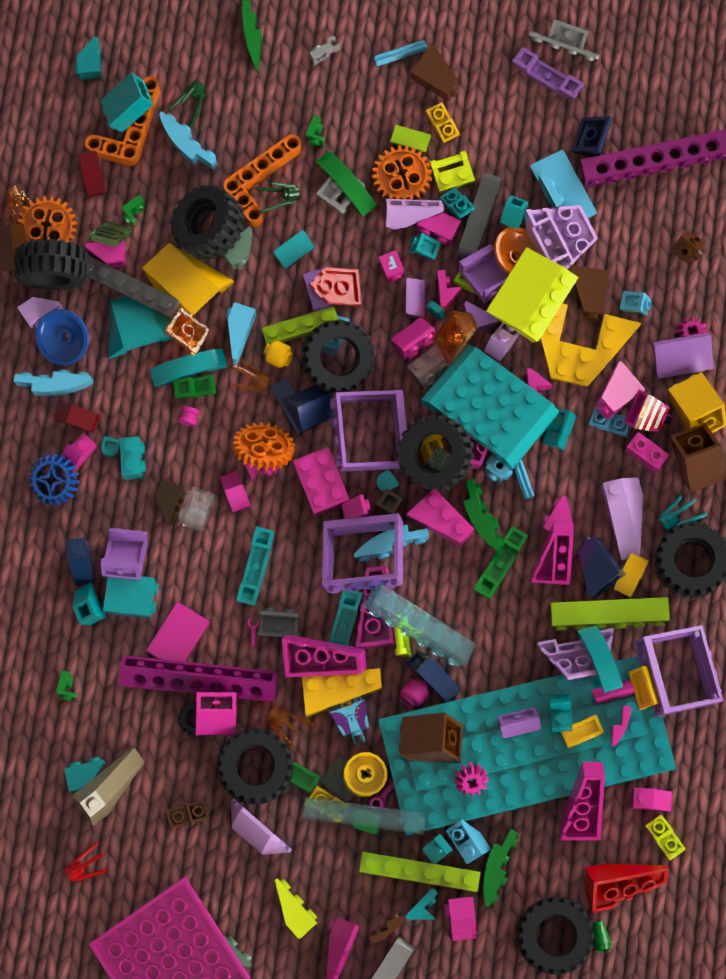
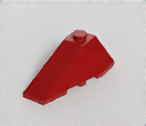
[584,864,669,913]

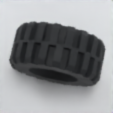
[170,185,245,260]
[14,239,88,290]
[301,320,376,393]
[397,416,475,490]
[654,522,726,599]
[217,728,293,805]
[516,897,594,975]

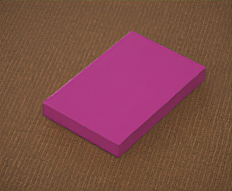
[146,602,210,662]

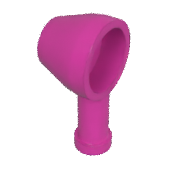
[367,780,395,814]

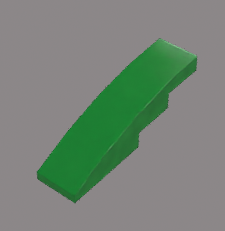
[242,0,262,71]

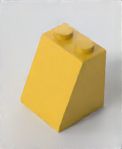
[668,372,726,433]

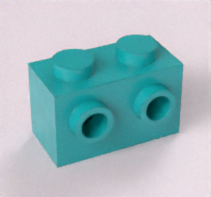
[120,437,146,480]

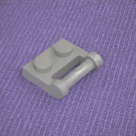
[316,177,366,215]

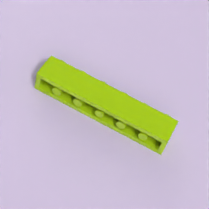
[550,597,670,632]
[359,852,481,892]

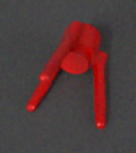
[65,842,107,882]

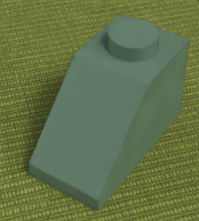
[223,226,253,271]

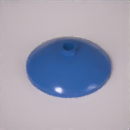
[36,309,89,366]

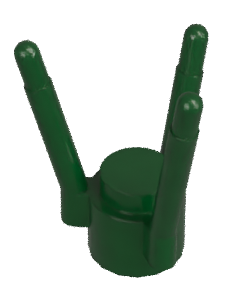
[168,80,206,128]
[256,182,300,213]

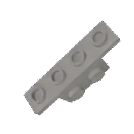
[528,19,600,61]

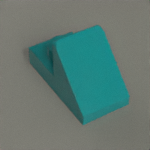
[550,694,573,733]
[423,834,453,864]
[405,888,438,920]

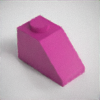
[631,788,672,812]

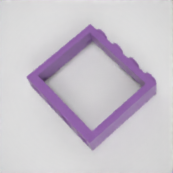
[330,390,407,472]
[322,513,403,594]
[634,625,724,717]

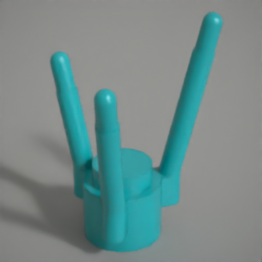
[658,495,707,531]

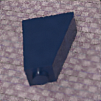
[578,536,625,598]
[65,538,95,586]
[405,650,461,702]

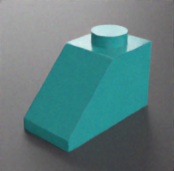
[74,37,102,80]

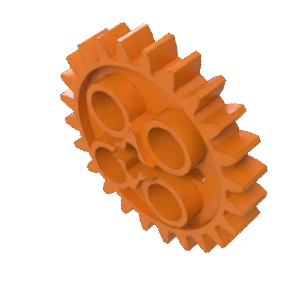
[372,145,432,200]
[17,196,78,242]
[232,422,295,471]

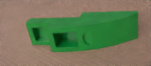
[463,479,504,554]
[483,829,519,908]

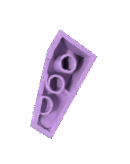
[601,478,643,561]

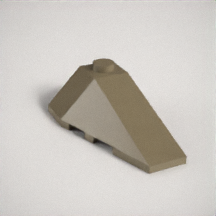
[72,747,145,826]

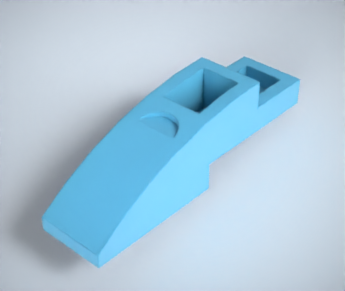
[159,111,217,170]
[14,370,93,396]
[354,525,429,563]

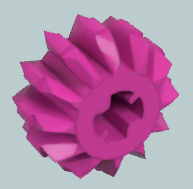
[675,316,708,338]
[454,762,489,798]

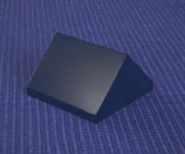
[571,116,612,158]
[283,385,334,432]

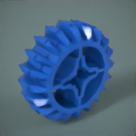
[28,454,80,506]

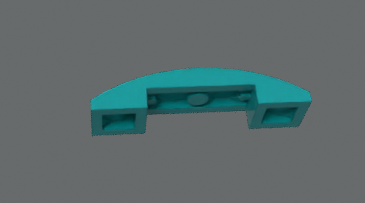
[150,349,227,388]
[236,526,275,606]
[329,590,363,646]
[577,625,623,692]

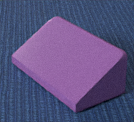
[406,278,425,318]
[497,708,541,738]

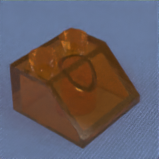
[163,308,210,355]
[435,311,478,365]

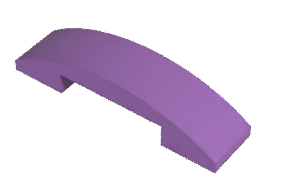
[512,47,584,99]

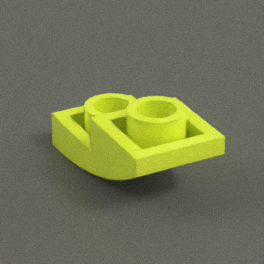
[645,814,686,861]

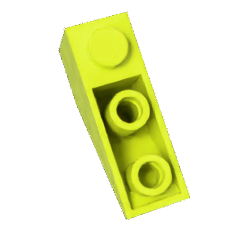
[275,878,318,940]

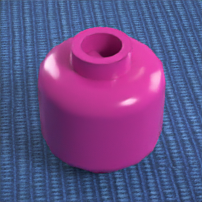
[400,679,429,708]

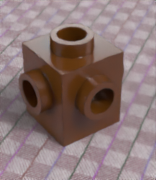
[671,231,706,264]

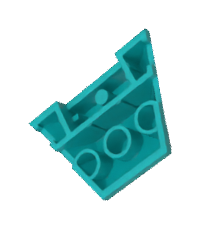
[108,296,181,359]

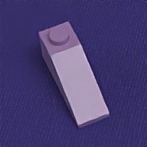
[385,199,444,229]

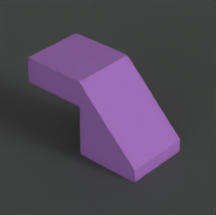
[303,269,332,312]

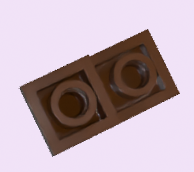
[165,799,210,830]
[369,913,405,945]

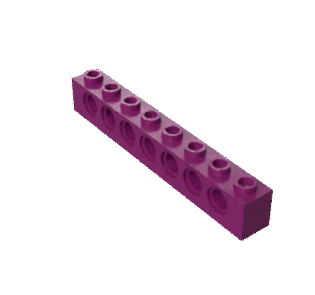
[580,129,726,187]
[119,655,277,702]

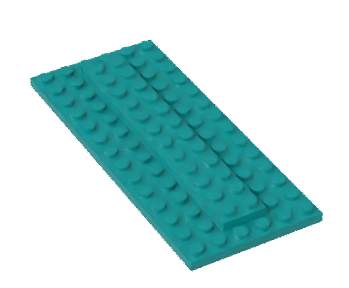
[378,656,676,836]

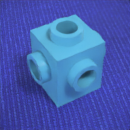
[485,455,513,484]

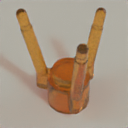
[6,186,44,224]
[232,357,271,393]
[267,707,317,750]

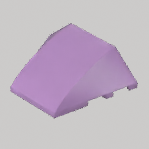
[524,205,598,269]
[537,628,614,680]
[231,798,292,855]

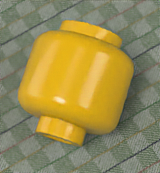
[264,340,293,368]

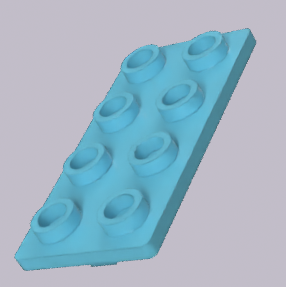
[530,150,597,218]

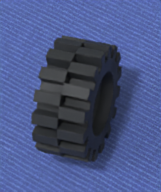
[178,701,204,737]

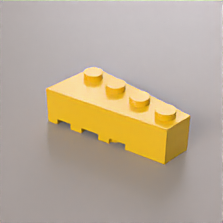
[302,668,382,717]

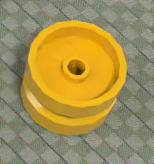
[343,752,387,797]

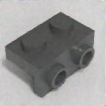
[258,608,299,638]

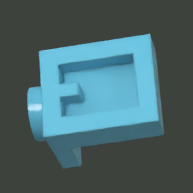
[620,291,651,316]

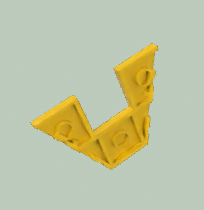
[540,304,641,388]

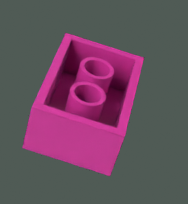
[293,447,350,517]

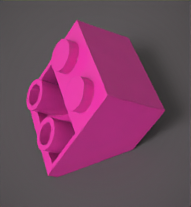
[391,317,435,362]
[196,692,236,735]

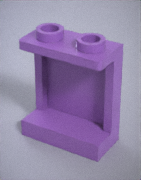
[459,244,508,304]
[101,528,148,580]

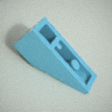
[226,302,256,366]

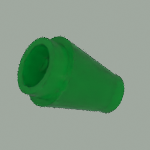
[592,921,612,952]

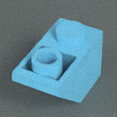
[446,820,491,864]

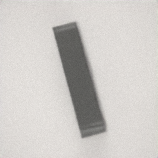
[457,172,502,259]

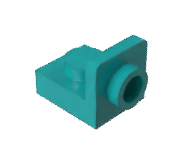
[408,233,441,261]

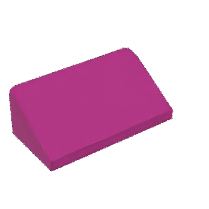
[592,680,635,704]

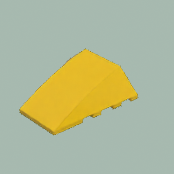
[142,243,234,333]

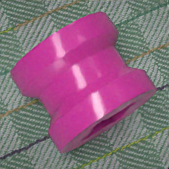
[178,406,200,427]

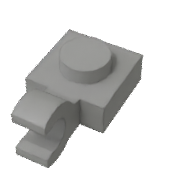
[309,36,341,65]

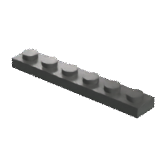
[87,256,180,319]

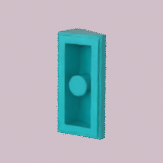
[273,230,315,269]
[542,408,576,450]

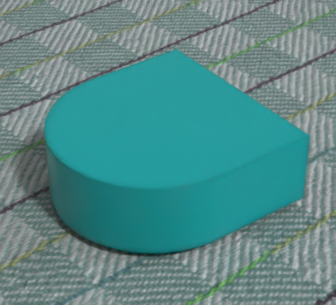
[426,301,445,321]
[101,436,120,458]
[376,469,399,492]

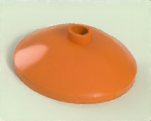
[494,227,536,275]

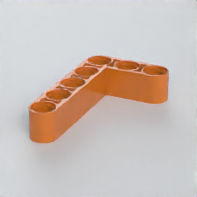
[85,76,160,166]
[224,134,302,227]

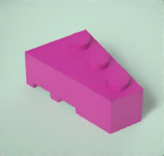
[406,490,475,546]
[531,521,574,585]

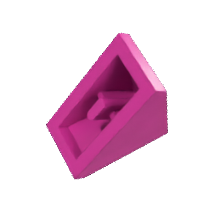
[220,471,251,513]

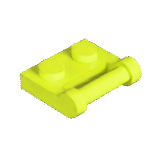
[429,150,475,194]
[391,615,411,658]

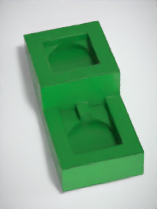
[173,375,216,399]

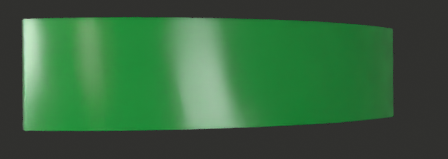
[316,151,377,217]
[473,526,528,600]

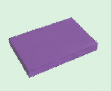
[653,332,714,379]

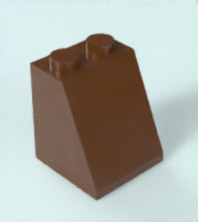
[670,423,726,492]
[399,712,463,763]

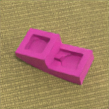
[610,706,631,747]

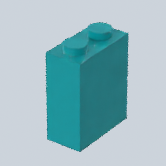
[100,72,153,133]
[103,576,159,619]

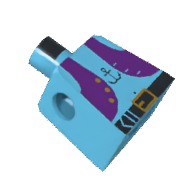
[328,695,369,745]

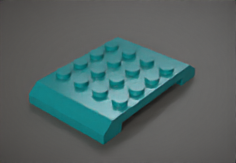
[421,345,559,470]

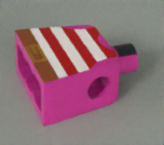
[624,389,672,432]

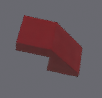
[78,151,106,197]
[54,402,100,433]

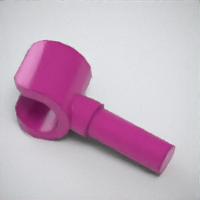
[248,618,259,646]

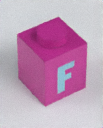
[379,250,405,282]

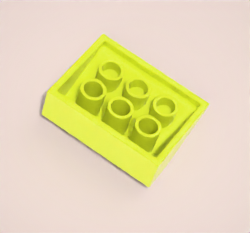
[486,247,578,343]

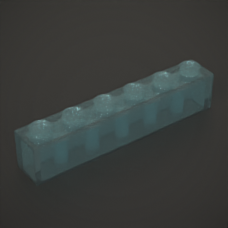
[364,585,476,667]
[303,797,426,835]

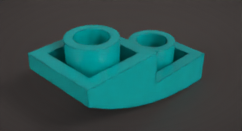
[440,187,475,219]

